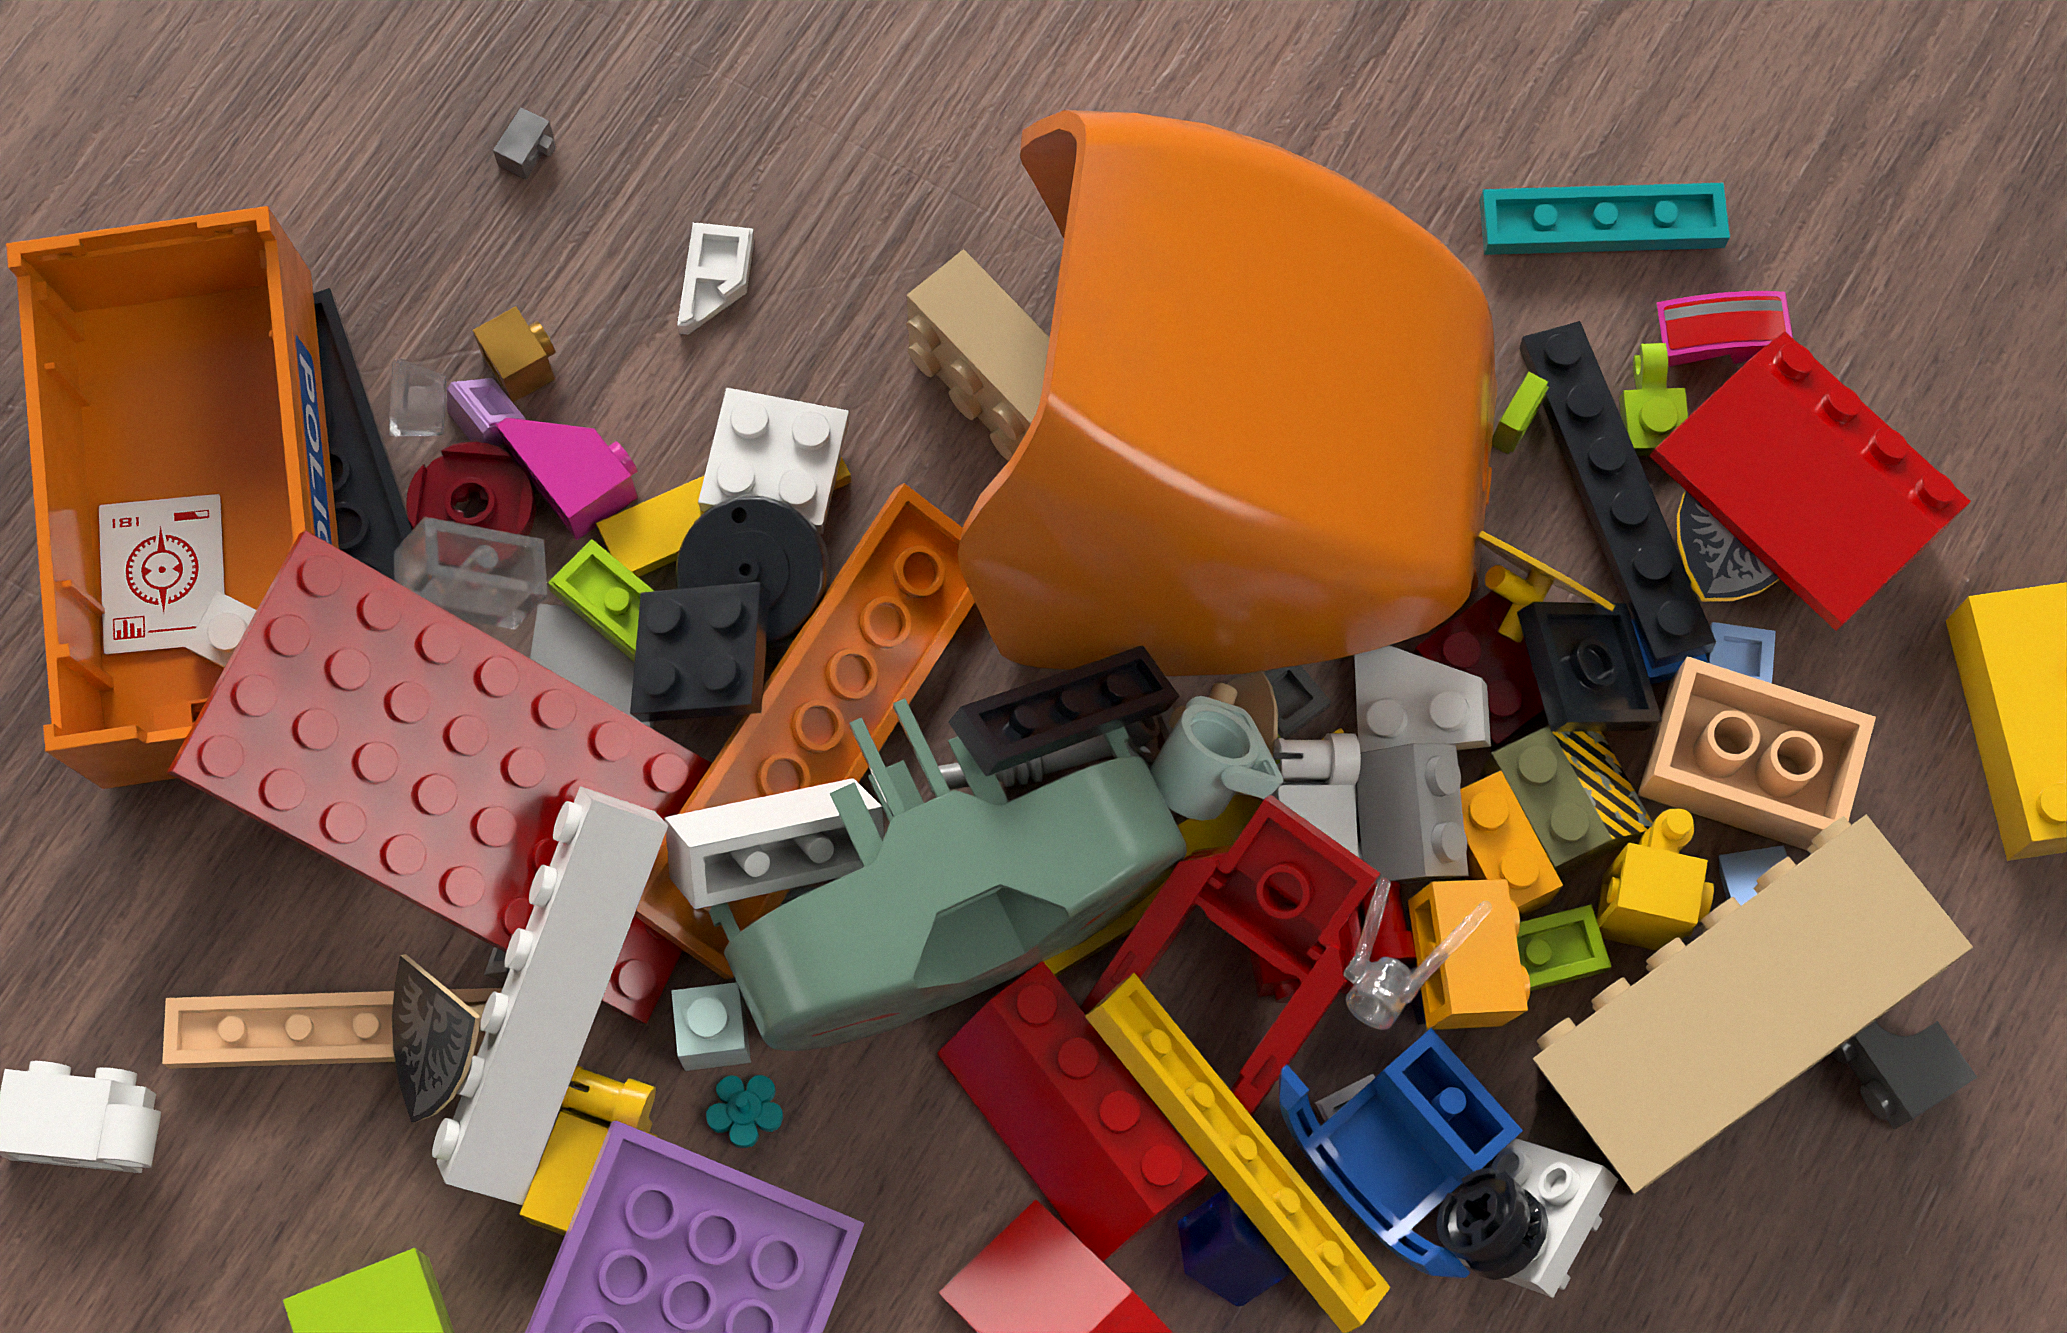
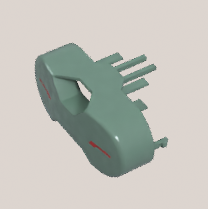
[709,698,1187,1051]

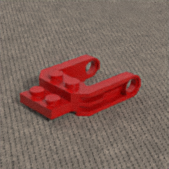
[1080,794,1381,1116]

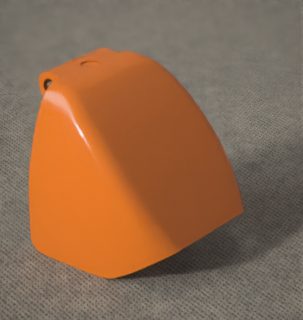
[957,110,1497,676]

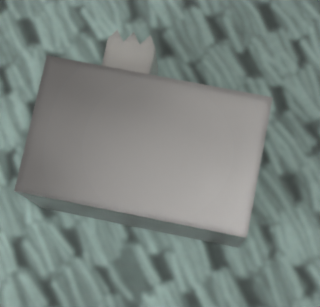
[493,108,556,180]

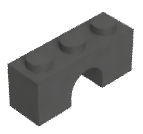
[1831,1021,1977,1130]

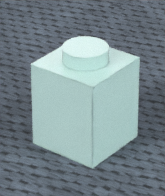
[671,982,751,1071]

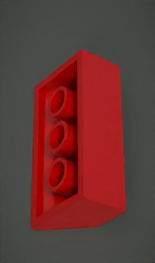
[937,960,1209,1263]

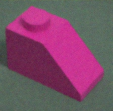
[496,418,638,540]

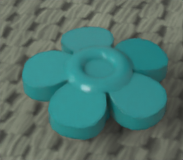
[706,1075,783,1148]

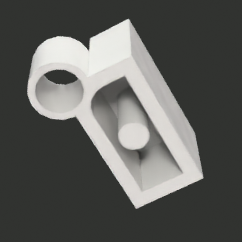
[0,1061,161,1173]

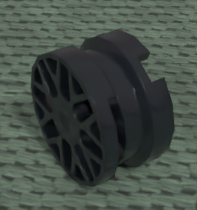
[1436,1167,1548,1280]

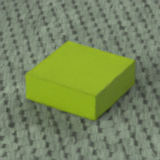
[1492,372,1549,455]

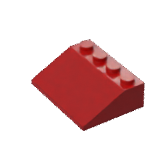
[1649,331,1971,631]

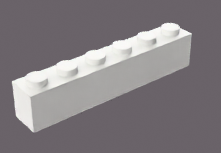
[432,786,668,1205]

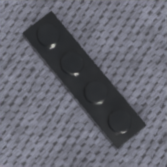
[948,645,1180,777]

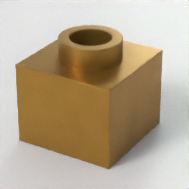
[472,306,556,403]

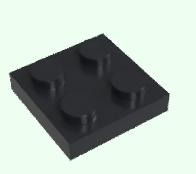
[630,582,770,722]
[1517,602,1662,732]

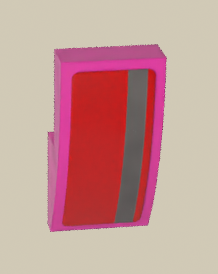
[1657,291,1794,367]

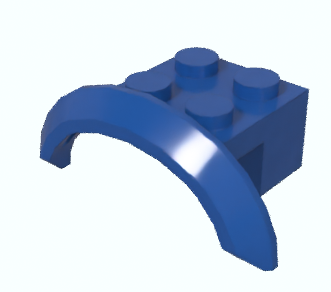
[1279,1028,1523,1279]

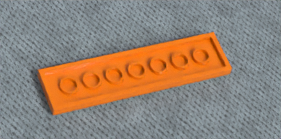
[634,483,975,979]

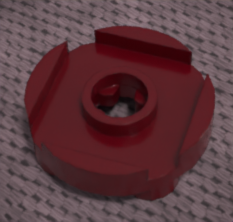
[406,442,536,568]

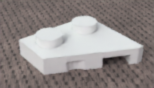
[1354,645,1491,752]

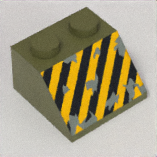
[1480,726,1653,877]

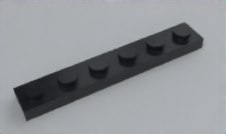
[1519,321,1716,669]

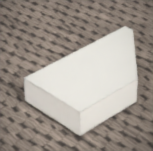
[677,222,755,335]

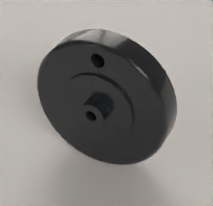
[675,496,831,650]

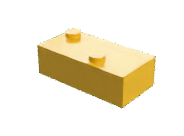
[1946,582,2067,861]

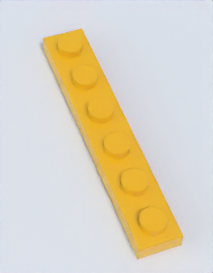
[1085,973,1391,1333]

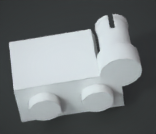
[1263,733,1363,860]

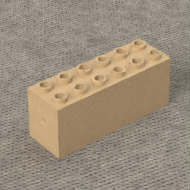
[1533,814,1973,1196]

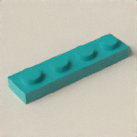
[1479,183,1730,255]

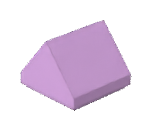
[447,378,526,447]

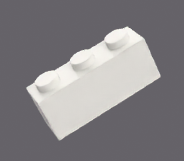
[664,778,884,909]

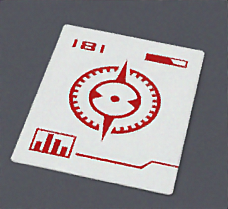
[99,494,225,654]

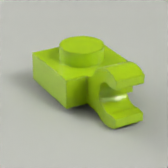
[1619,343,1688,456]

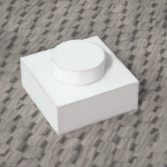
[185,591,257,668]

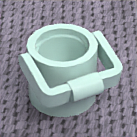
[1150,696,1283,821]

